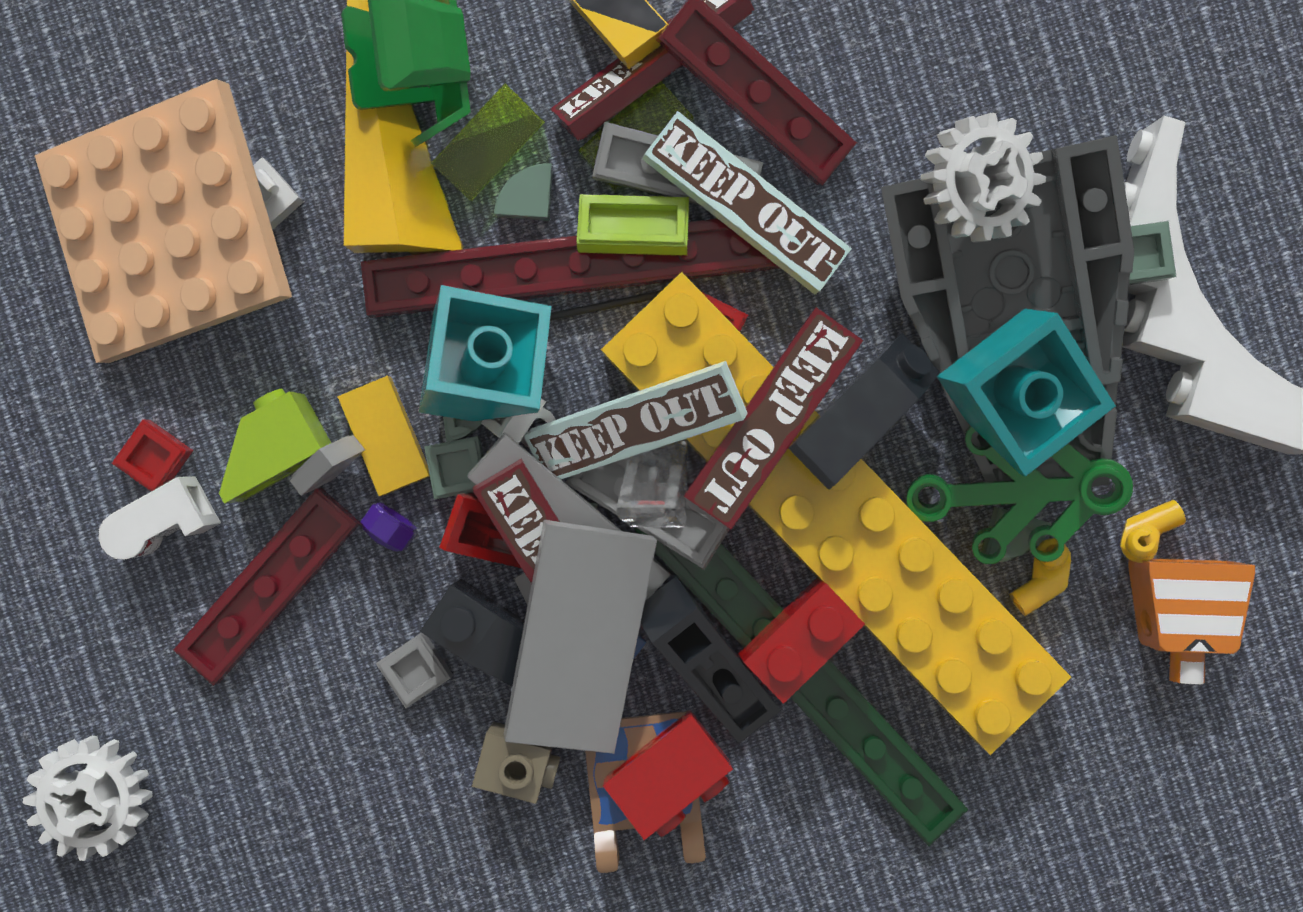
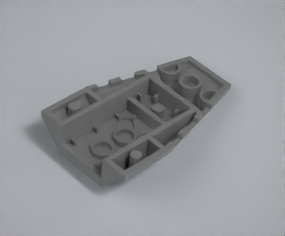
[881,135,1134,487]

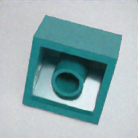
[419,285,552,422]
[936,309,1116,476]

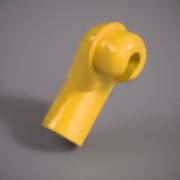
[1120,500,1186,563]
[1009,538,1071,616]

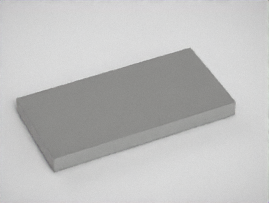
[504,520,657,754]

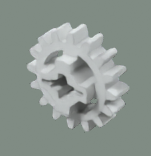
[921,113,1046,242]
[23,736,152,861]

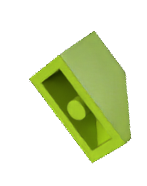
[219,389,331,504]

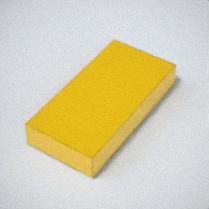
[337,376,430,496]

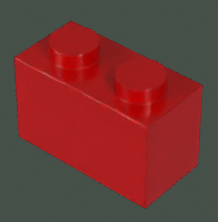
[738,578,865,704]
[603,710,733,840]

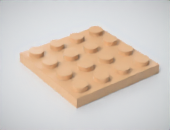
[35,79,292,363]

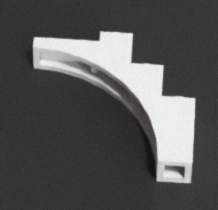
[1122,116,1303,455]

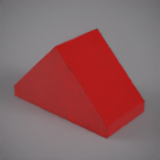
[439,492,521,568]

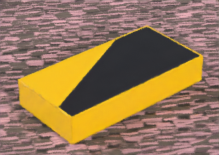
[569,0,668,69]

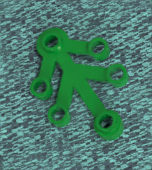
[907,425,1133,564]

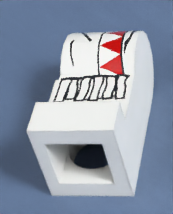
[99,476,221,560]

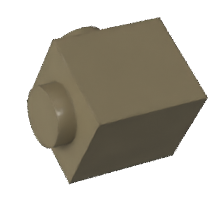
[472,721,561,804]

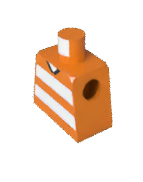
[1128,558,1255,684]

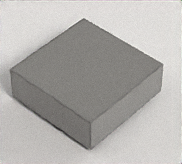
[290,435,365,496]
[376,633,453,708]

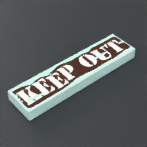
[642,111,852,294]
[524,361,748,479]

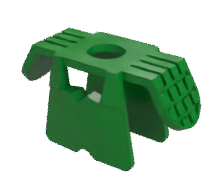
[341,0,471,147]

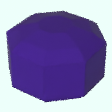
[361,503,418,551]

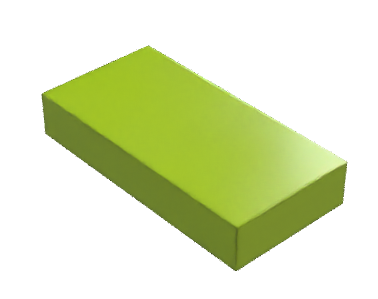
[576,194,689,255]

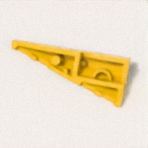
[344,0,463,255]

